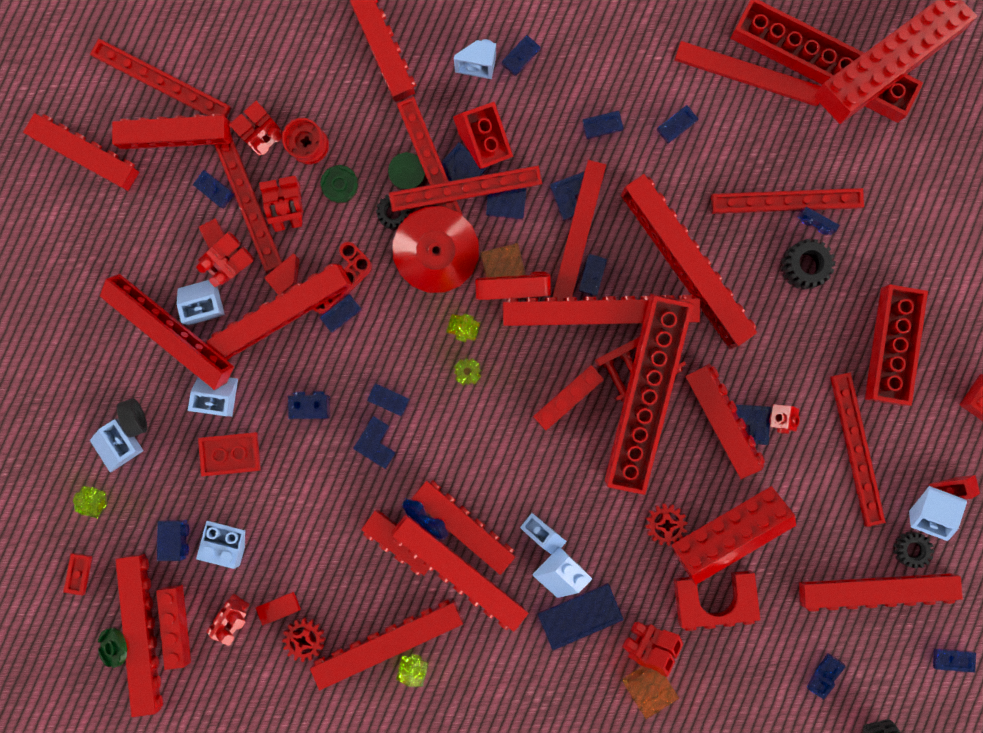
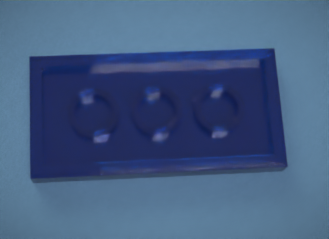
[537,583,624,650]

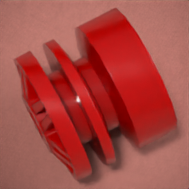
[282,118,329,165]

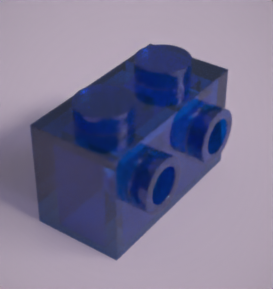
[288,391,330,419]
[157,520,190,561]

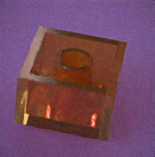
[480,243,526,277]
[622,666,679,719]

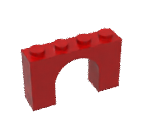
[674,570,760,631]

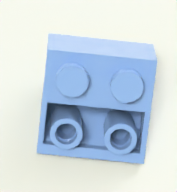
[177,280,225,325]
[188,377,238,417]
[90,419,144,472]
[909,486,967,541]
[196,521,245,569]

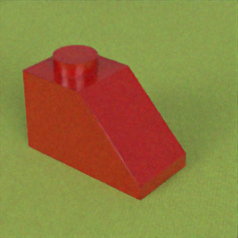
[264,253,300,295]
[928,475,980,499]

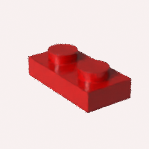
[63,553,93,596]

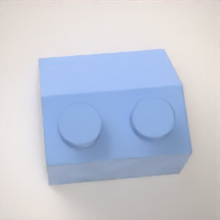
[454,39,496,79]
[532,546,592,598]

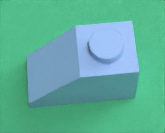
[520,513,567,555]

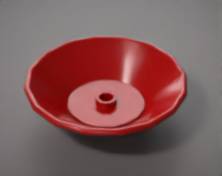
[393,206,479,293]

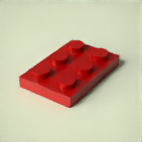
[198,432,261,477]

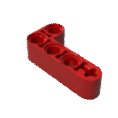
[313,242,372,315]
[475,271,551,300]

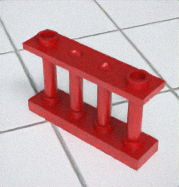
[594,337,686,402]

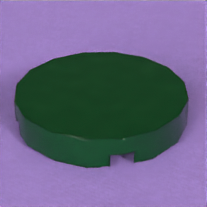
[388,152,425,190]
[320,165,359,203]
[98,628,127,668]

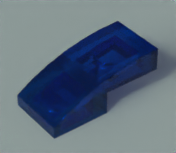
[807,653,846,700]

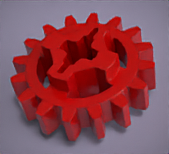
[645,503,688,546]
[282,618,326,662]

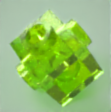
[446,314,480,343]
[454,358,481,386]
[73,486,107,518]
[396,654,429,687]

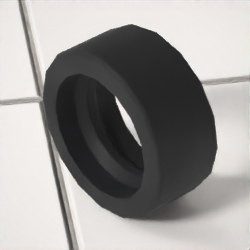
[117,398,147,437]

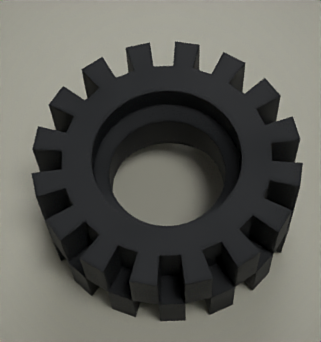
[376,195,411,230]
[893,532,934,569]

